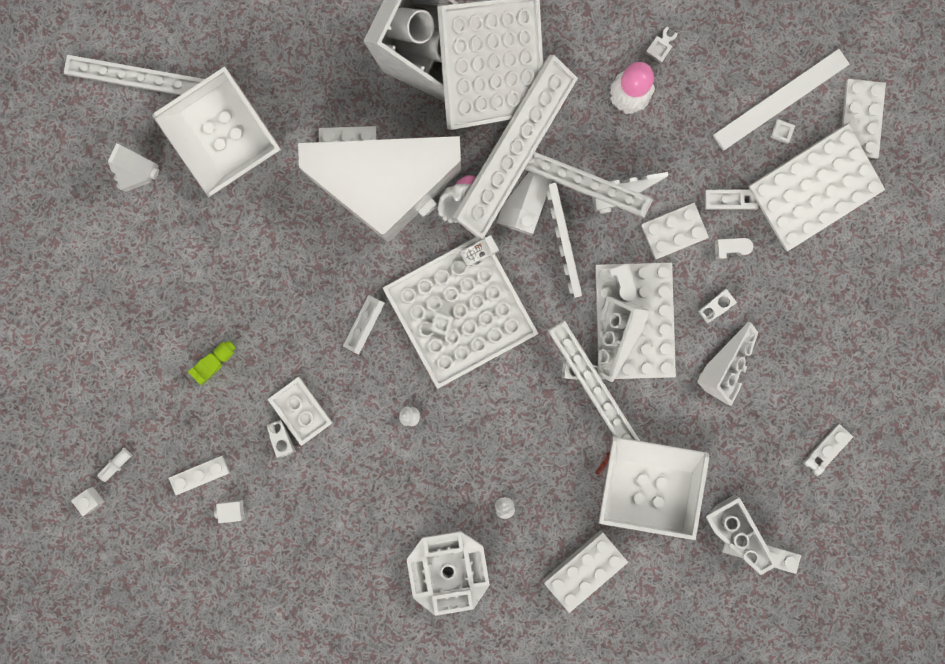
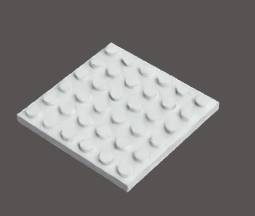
[437,0,543,130]
[383,237,538,389]

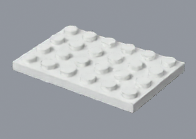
[748,124,885,251]
[595,263,676,379]

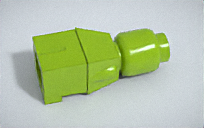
[188,340,236,385]

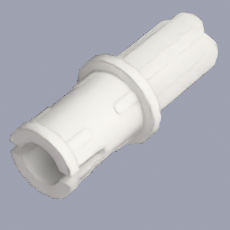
[97,448,132,482]

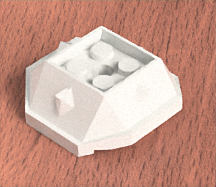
[407,531,490,616]

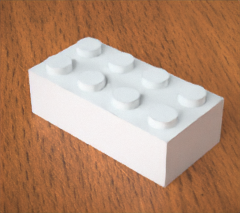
[543,530,628,613]

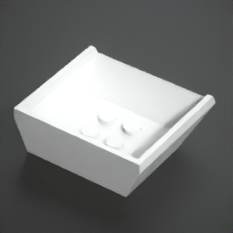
[152,67,281,198]
[598,436,709,540]

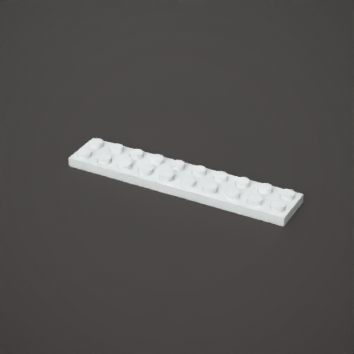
[453,55,578,239]

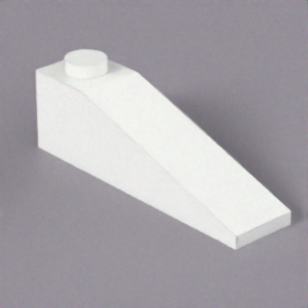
[108,143,159,192]
[497,172,552,236]
[592,172,668,214]
[597,296,650,382]
[697,322,758,406]
[705,495,778,575]

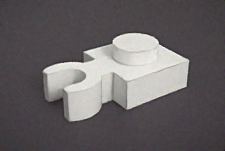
[646,27,677,64]

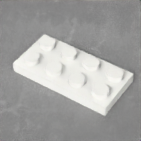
[842,79,886,159]

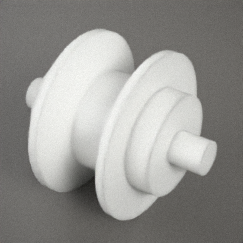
[399,407,420,426]
[495,497,515,519]

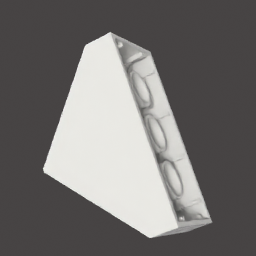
[363,0,459,102]
[298,136,461,242]

